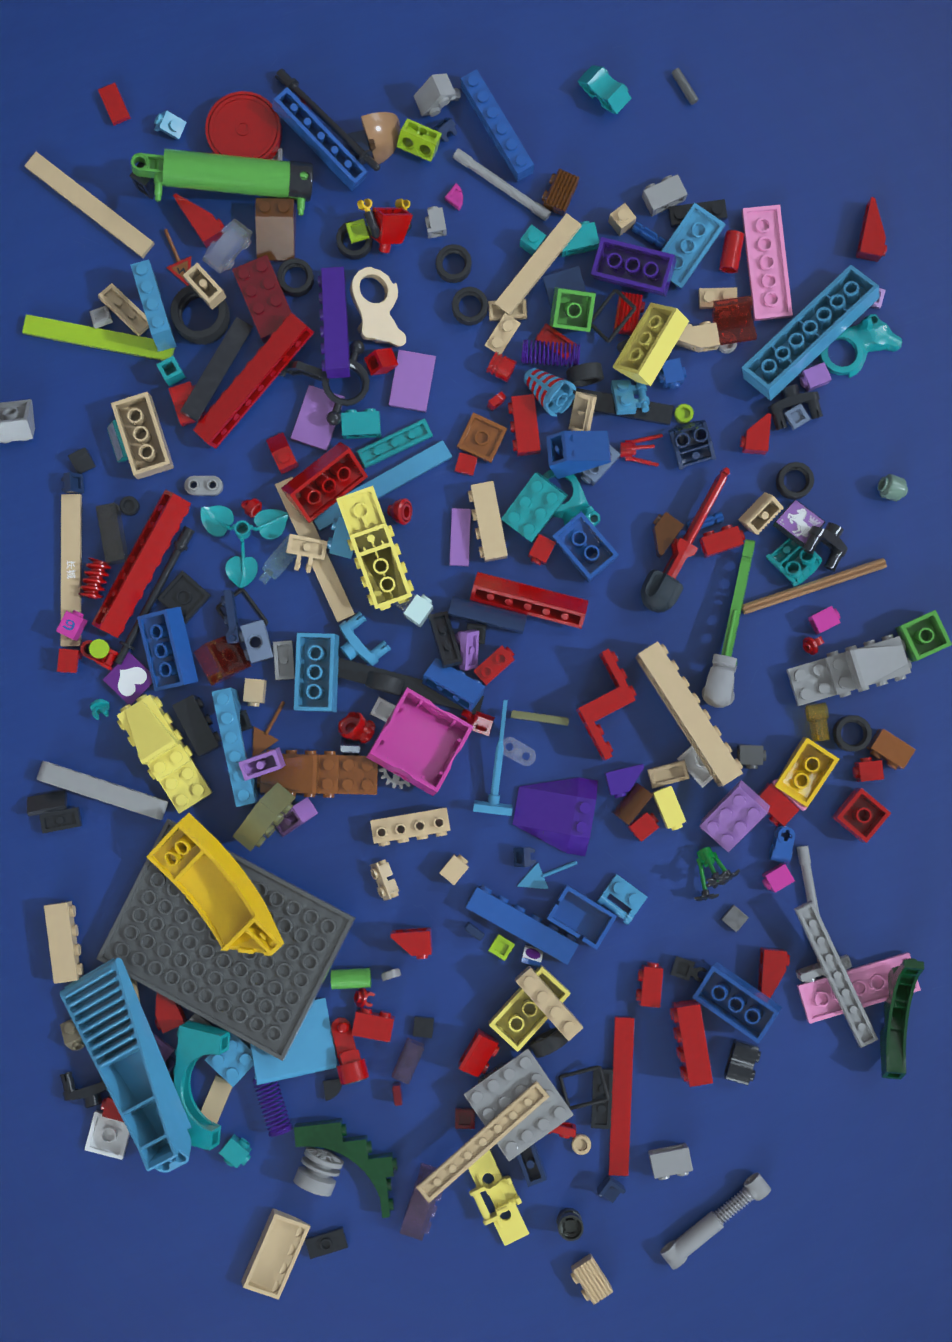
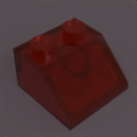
[193,636,251,686]

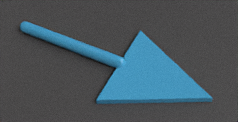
[517,861,577,889]

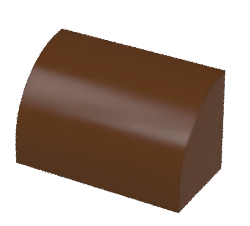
[612,783,653,825]

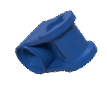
[769,826,795,864]

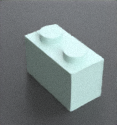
[403,594,433,628]

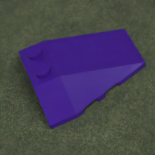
[513,777,598,856]

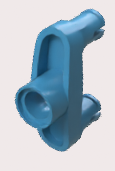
[339,611,391,666]

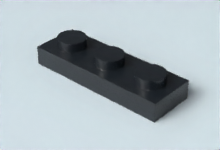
[668,199,728,227]
[428,611,462,668]
[591,1068,613,1129]

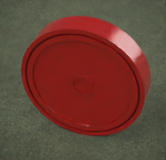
[205,91,282,160]

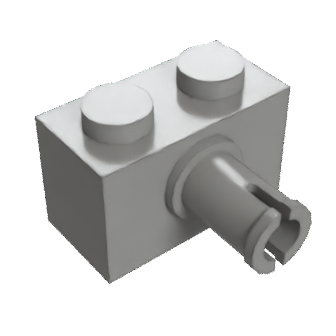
[414,73,461,117]

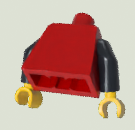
[357,198,413,253]

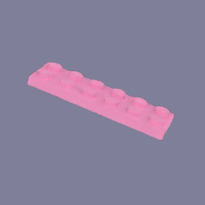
[742,205,793,321]
[797,952,921,1024]

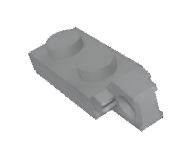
[796,954,852,983]

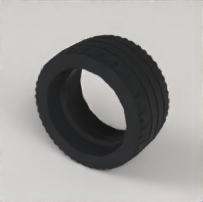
[170,285,230,345]

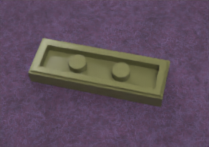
[510,710,569,726]

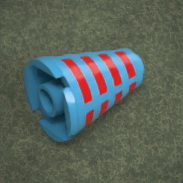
[524,368,576,416]

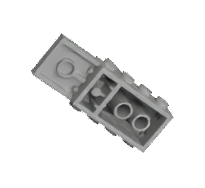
[787,634,912,706]

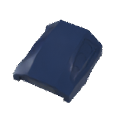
[668,420,716,470]

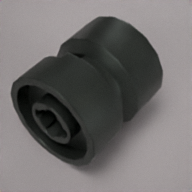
[557,1208,584,1241]

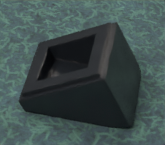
[68,448,96,474]

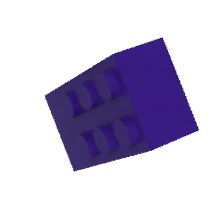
[591,237,677,297]

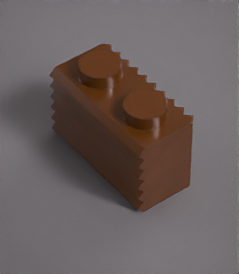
[541,169,579,217]

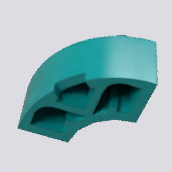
[577,65,632,114]

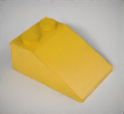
[774,737,840,808]

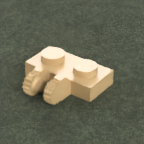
[286,534,328,573]

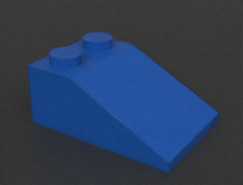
[552,511,619,583]

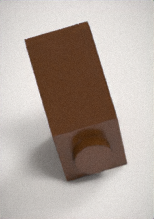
[653,512,684,558]

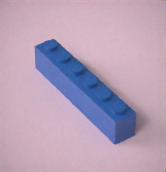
[461,69,534,182]
[272,87,368,191]
[466,885,579,965]

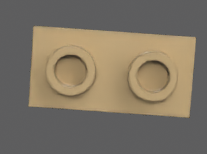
[370,859,399,901]

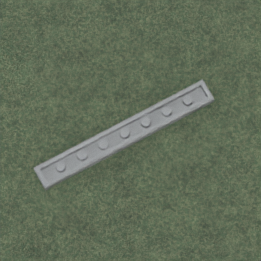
[794,900,878,1048]

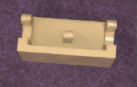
[569,391,597,431]

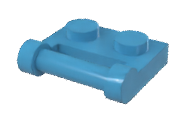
[596,874,648,925]

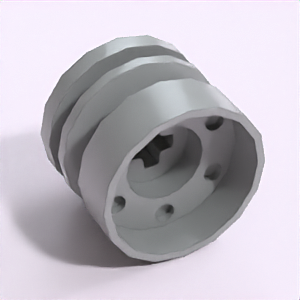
[293,1147,344,1197]

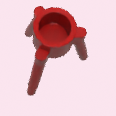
[620,434,663,467]

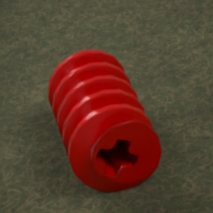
[78,558,111,600]

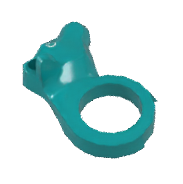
[819,314,902,378]
[543,470,601,526]

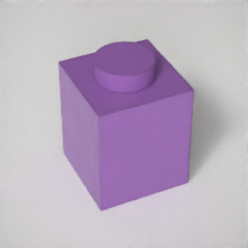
[799,362,832,392]

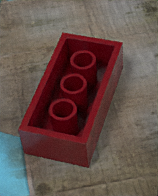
[232,255,291,344]

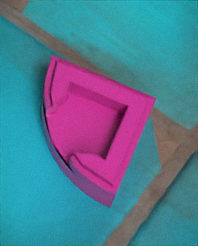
[444,183,463,211]

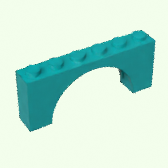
[173,1021,230,1151]

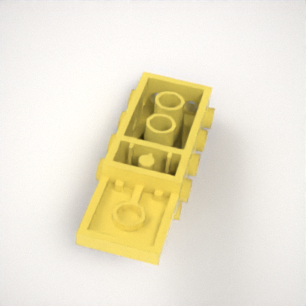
[336,486,414,611]
[117,694,213,814]

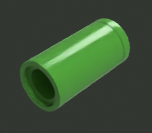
[331,968,371,989]

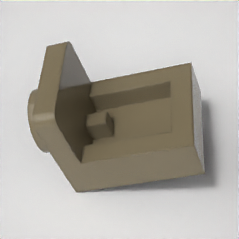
[60,1019,85,1051]

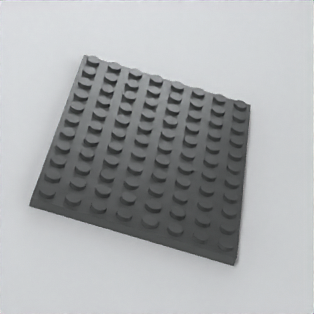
[96,819,356,1061]

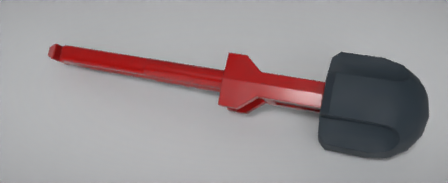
[641,467,730,613]

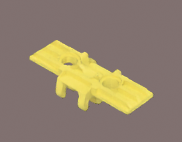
[468,1150,529,1246]

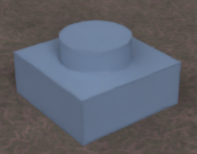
[784,403,811,430]

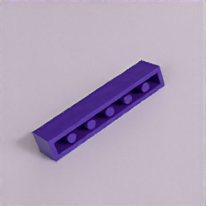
[318,267,350,379]

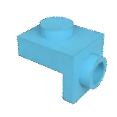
[154,110,187,140]

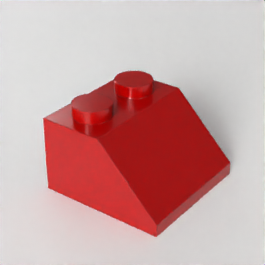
[391,927,432,959]
[458,1028,500,1077]

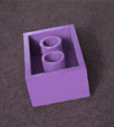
[700,780,770,852]

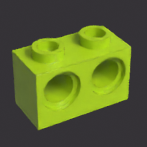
[397,118,442,162]

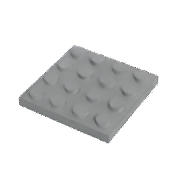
[464,1048,574,1161]

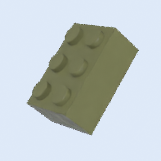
[233,783,296,851]

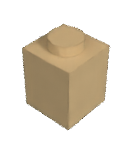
[608,203,636,236]
[243,678,267,707]
[439,854,469,885]

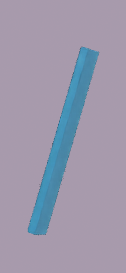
[314,440,452,531]

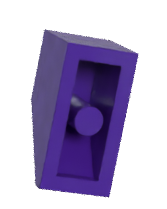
[604,764,644,798]

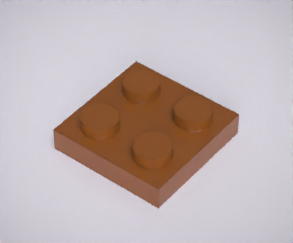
[457,412,508,463]

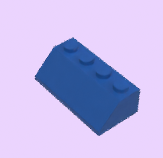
[137,607,198,691]

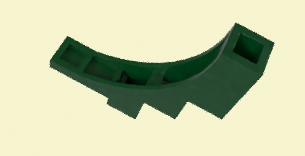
[880,958,924,1080]
[294,1118,398,1218]

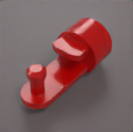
[331,1018,369,1085]

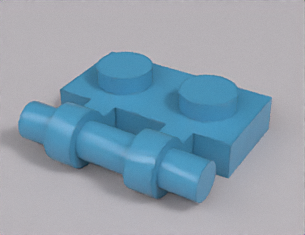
[611,380,650,415]

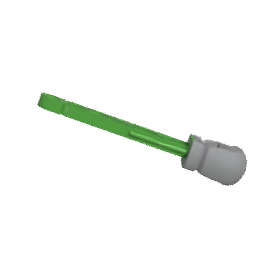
[702,539,755,708]

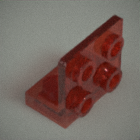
[712,295,757,345]

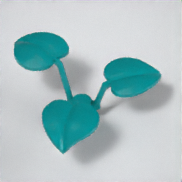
[201,505,288,588]

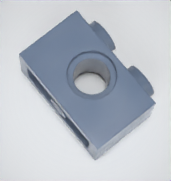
[238,620,274,664]

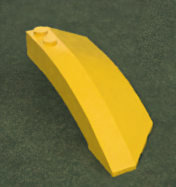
[146,813,284,956]

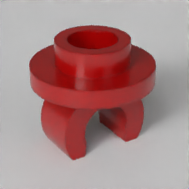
[803,636,824,655]
[354,988,375,1008]

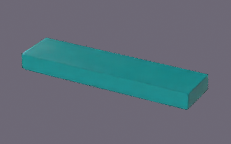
[357,418,433,469]

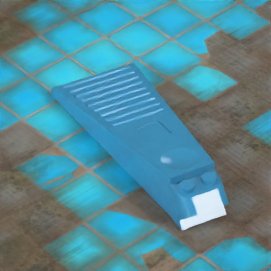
[60,958,192,1173]

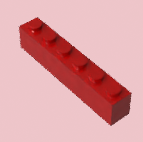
[470,572,588,629]

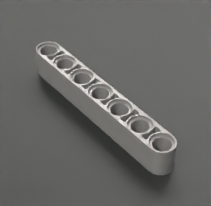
[36,761,169,820]

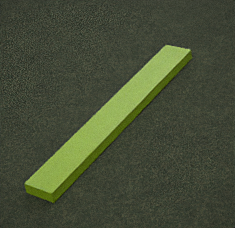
[22,314,175,361]

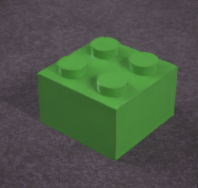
[549,287,596,332]
[895,610,952,662]

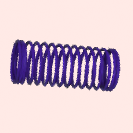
[521,339,580,367]
[252,1078,293,1137]

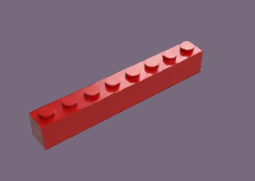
[193,312,314,448]
[92,490,191,638]

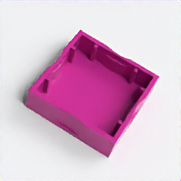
[366,687,474,796]

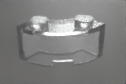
[202,219,253,273]

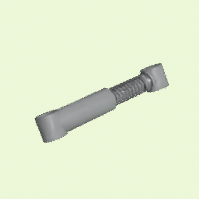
[660,1172,771,1270]

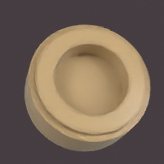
[571,1134,591,1155]

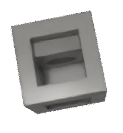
[425,206,447,239]

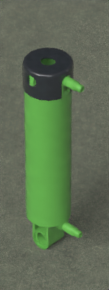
[131,148,313,216]

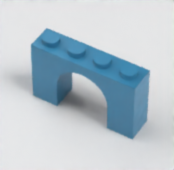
[130,259,177,352]

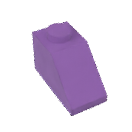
[238,747,286,781]
[276,797,318,837]

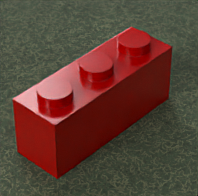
[508,394,541,457]

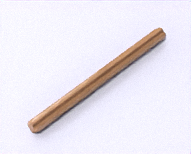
[742,558,887,614]

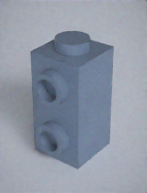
[580,444,621,486]

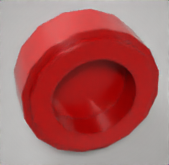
[241,498,262,518]

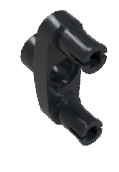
[768,384,823,430]
[802,522,848,572]
[60,1071,107,1108]

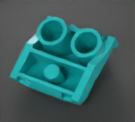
[766,538,822,586]

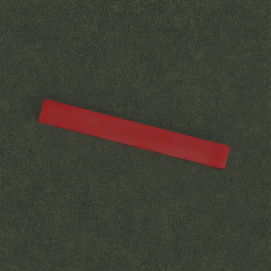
[608,1016,635,1176]

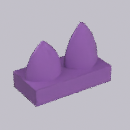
[454,629,479,671]

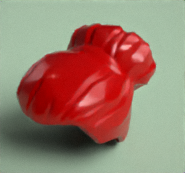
[338,712,376,743]

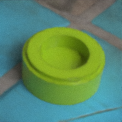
[674,404,694,424]
[89,639,110,658]

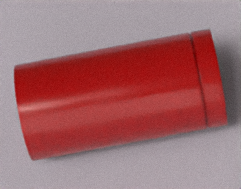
[719,230,744,273]

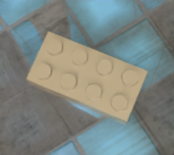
[111,392,174,479]

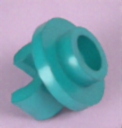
[90,699,110,720]

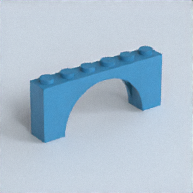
[212,688,261,807]

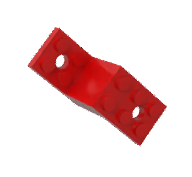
[576,648,637,760]

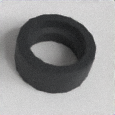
[336,221,373,260]
[436,244,472,283]
[277,258,314,297]
[452,287,488,326]
[566,362,604,387]
[776,462,814,500]
[365,671,404,695]
[833,715,872,752]
[530,1027,568,1058]

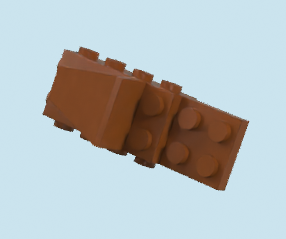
[257,750,378,798]

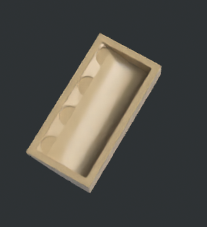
[241,1208,311,1300]

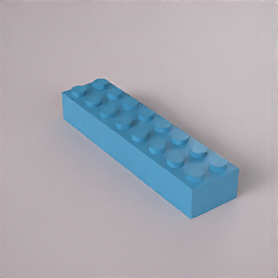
[741,265,880,401]

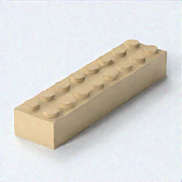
[635,641,743,787]

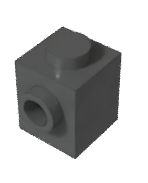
[737,745,766,769]

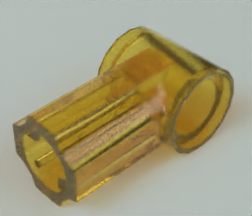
[805,703,830,742]

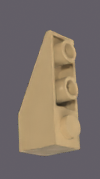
[675,321,720,353]

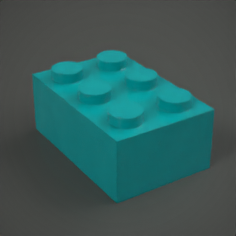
[501,472,568,542]

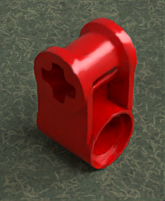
[81,640,119,670]

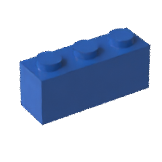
[422,658,485,712]

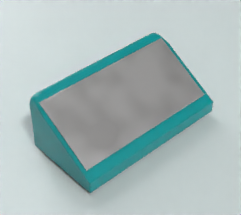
[107,420,128,463]

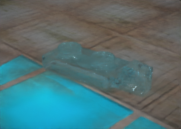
[259,535,297,585]

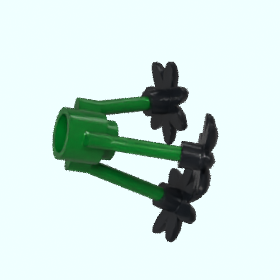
[694,847,740,901]

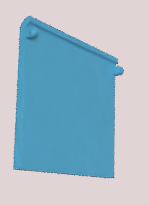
[250,998,337,1085]

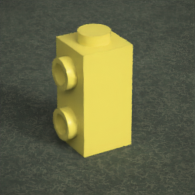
[652,786,686,831]

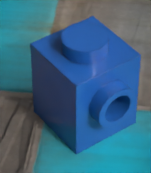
[658,358,687,389]

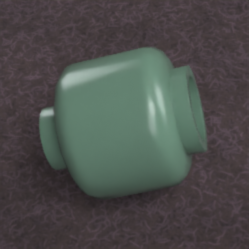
[878,474,908,502]

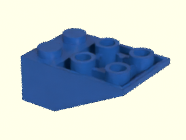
[546,431,611,479]

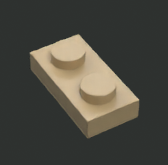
[698,288,738,309]
[484,313,521,355]

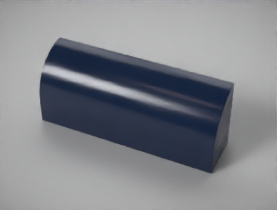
[448,597,527,634]

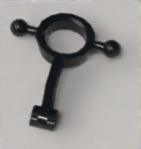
[278,340,370,426]

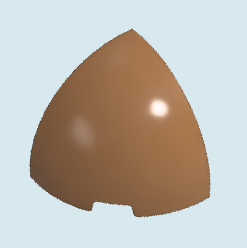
[361,112,401,164]

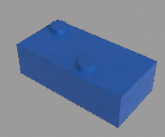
[692,962,783,1044]

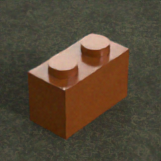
[867,729,916,770]

